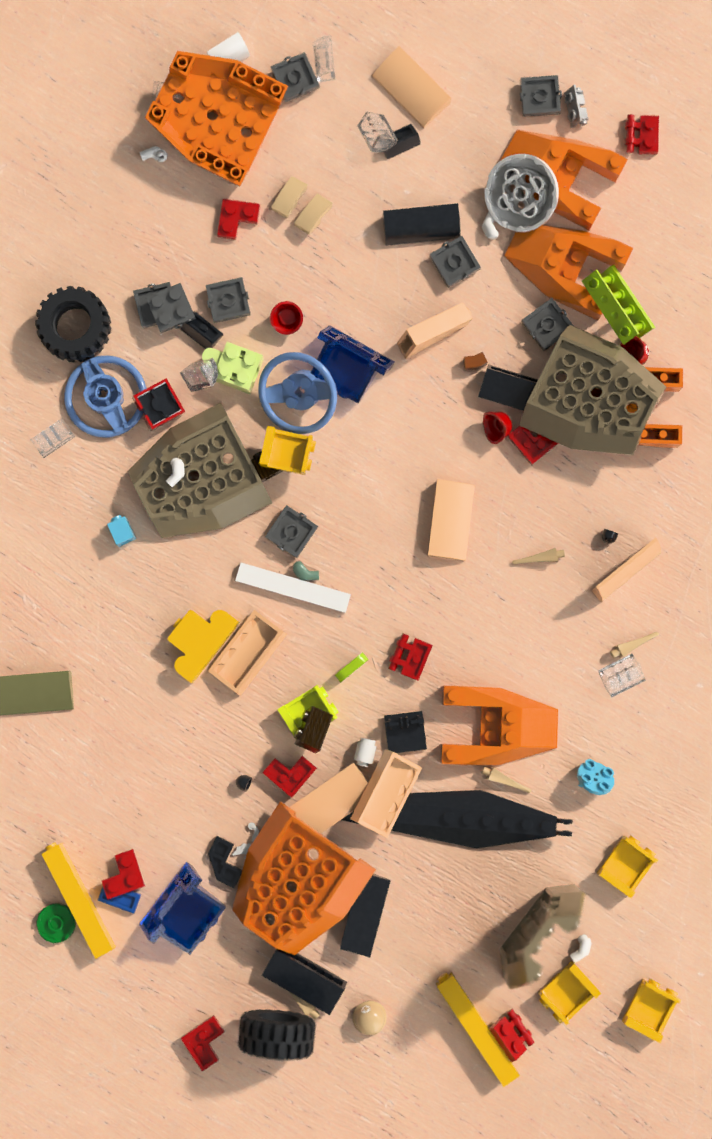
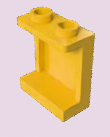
[259,426,316,475]
[597,835,658,898]
[538,961,601,1025]
[622,978,681,1043]

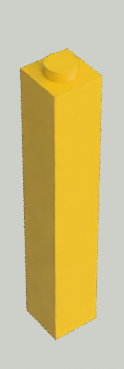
[41,842,116,959]
[436,972,520,1087]

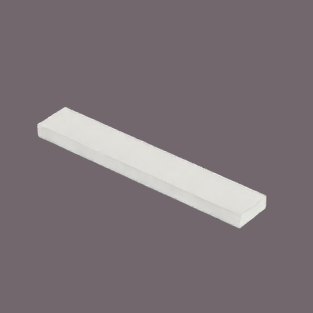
[235,563,351,613]

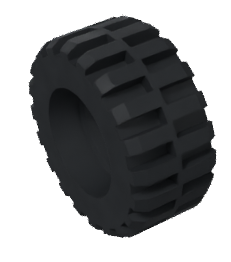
[35,286,112,362]
[238,1009,316,1061]

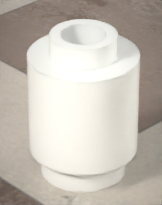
[354,738,377,767]

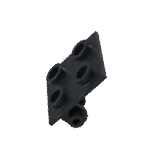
[384,711,427,753]

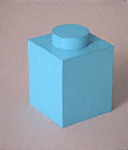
[107,515,136,547]

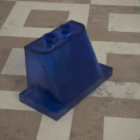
[310,325,395,403]
[139,862,226,955]

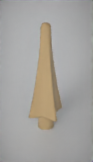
[512,548,565,565]
[610,632,659,658]
[481,766,531,793]
[290,993,320,1020]

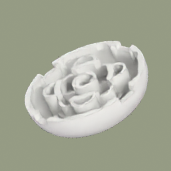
[485,154,559,232]

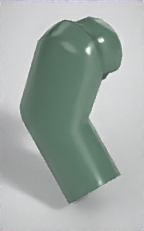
[293,561,319,581]

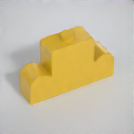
[168,610,240,683]

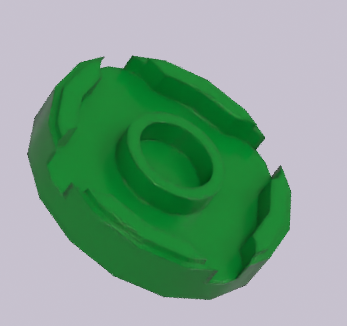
[36,903,76,943]

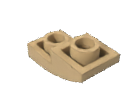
[271,176,308,218]
[294,193,333,235]

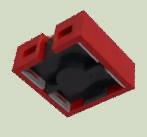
[132,378,185,431]

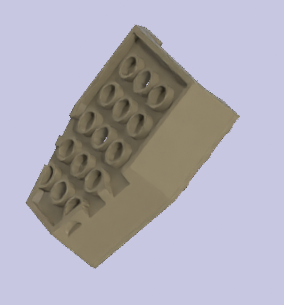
[520,325,666,455]
[128,403,272,538]
[500,884,585,990]

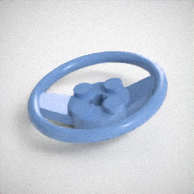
[258,352,337,434]
[64,356,147,438]

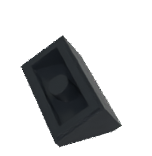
[378,124,421,159]
[180,311,223,349]

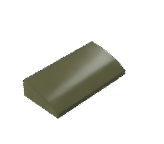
[0,671,74,716]

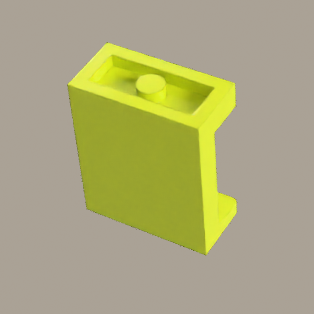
[277,685,339,736]

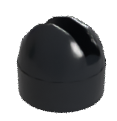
[602,528,618,544]
[236,775,252,792]

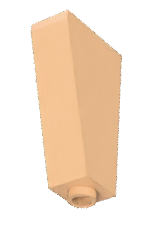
[397,303,473,359]

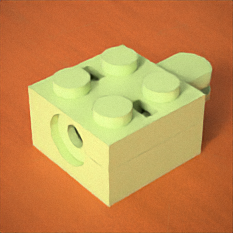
[202,342,264,394]

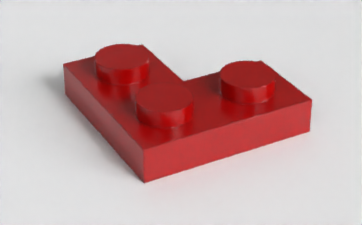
[217,199,260,240]
[508,426,559,465]
[262,755,317,798]
[102,849,145,900]
[181,1015,225,1072]

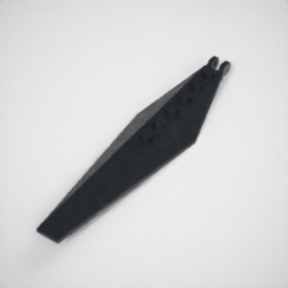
[342,790,573,848]

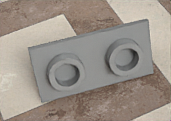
[564,85,589,128]

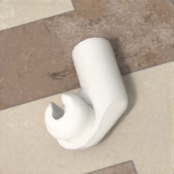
[139,146,167,162]
[482,211,499,240]
[166,458,185,487]
[570,934,592,963]

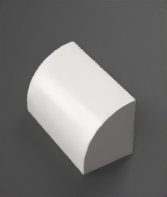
[207,32,250,62]

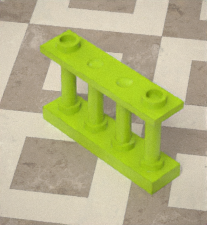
[582,265,656,345]

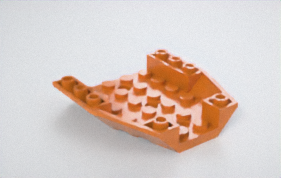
[145,51,288,187]
[232,801,376,955]

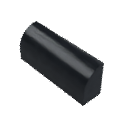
[383,203,461,246]
[478,364,538,411]
[340,874,391,957]
[262,948,347,1015]

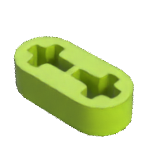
[335,652,369,683]

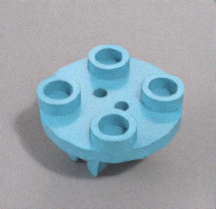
[577,759,614,795]

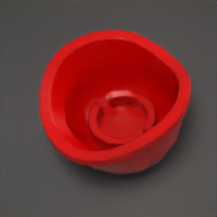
[270,301,303,335]
[620,336,649,365]
[483,411,512,444]

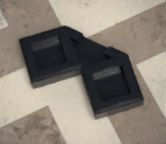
[208,836,242,888]

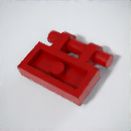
[625,114,659,155]
[388,633,433,681]
[489,1009,535,1062]

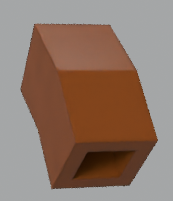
[463,352,488,371]

